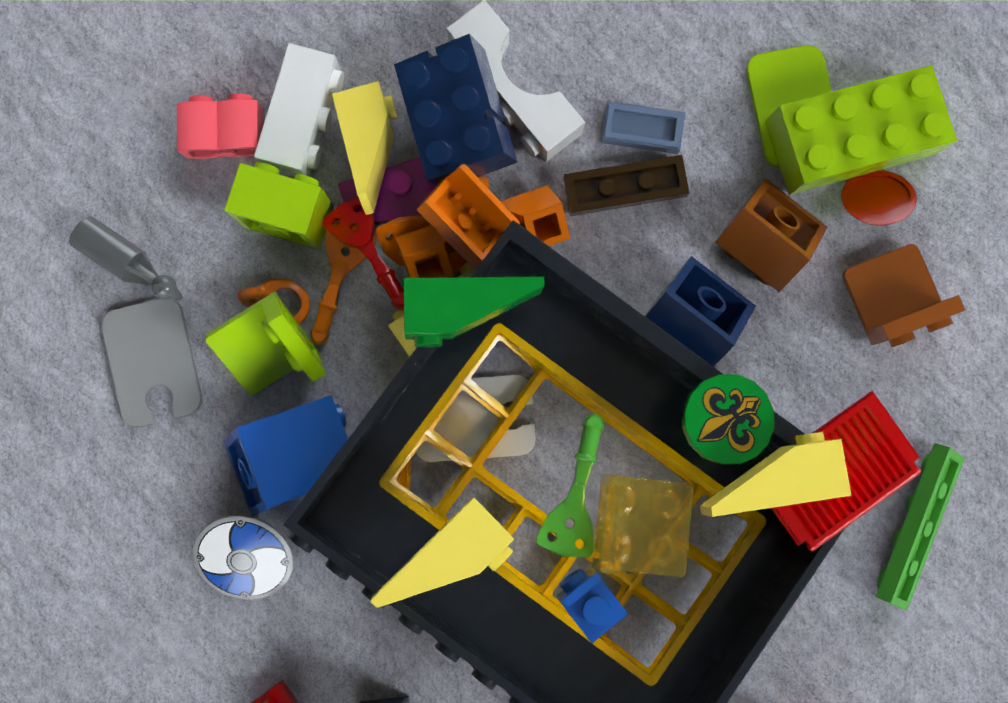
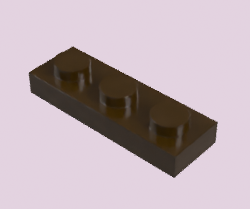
[563,155,690,217]

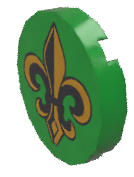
[682,374,775,464]

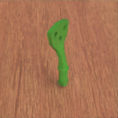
[536,414,604,558]

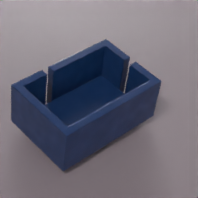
[394,34,518,186]

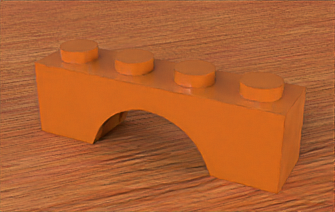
[395,185,570,278]

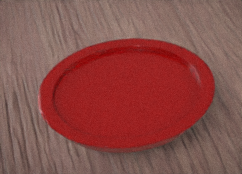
[841,170,917,226]

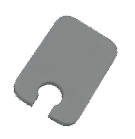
[102,298,202,427]

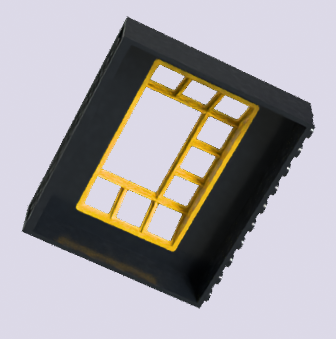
[284,220,844,703]

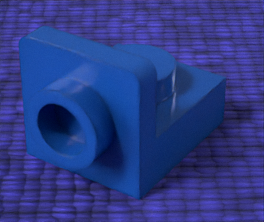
[556,567,628,643]

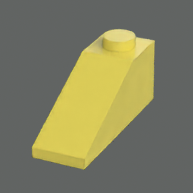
[332,81,398,215]
[700,432,852,517]
[370,497,514,608]

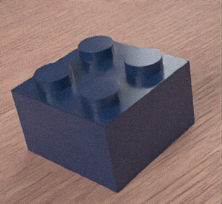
[645,256,756,367]

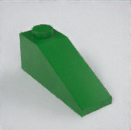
[404,277,544,347]

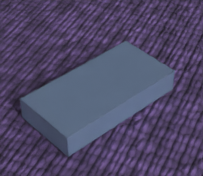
[601,101,686,154]

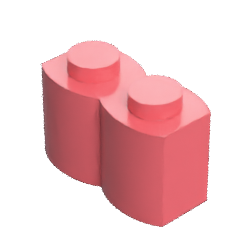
[177,93,264,159]

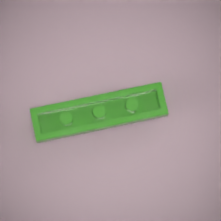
[875,443,965,610]

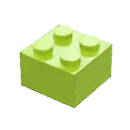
[224,162,334,251]

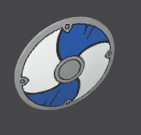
[193,515,293,600]

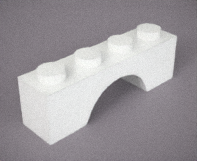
[447,0,585,163]

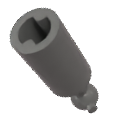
[69,216,182,300]

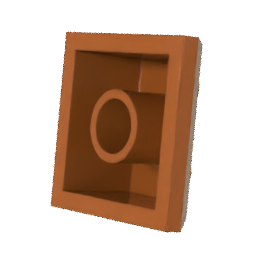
[715,178,828,292]

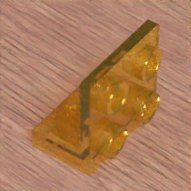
[592,474,693,577]

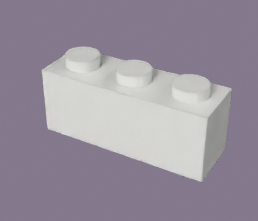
[254,43,344,176]

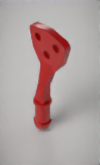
[322,197,404,311]

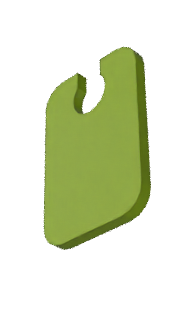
[746,45,832,168]

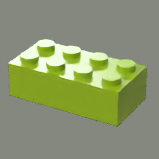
[765,65,958,195]

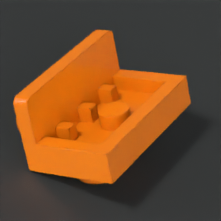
[416,164,520,270]

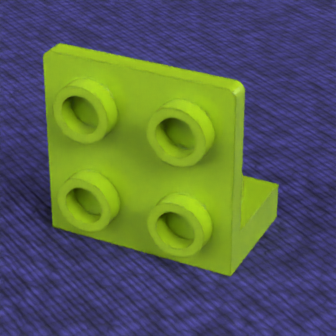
[205,291,327,395]

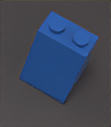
[223,395,348,517]

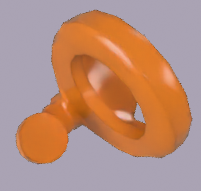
[237,278,310,325]

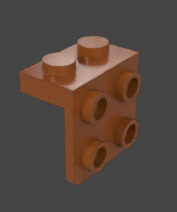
[842,244,965,348]

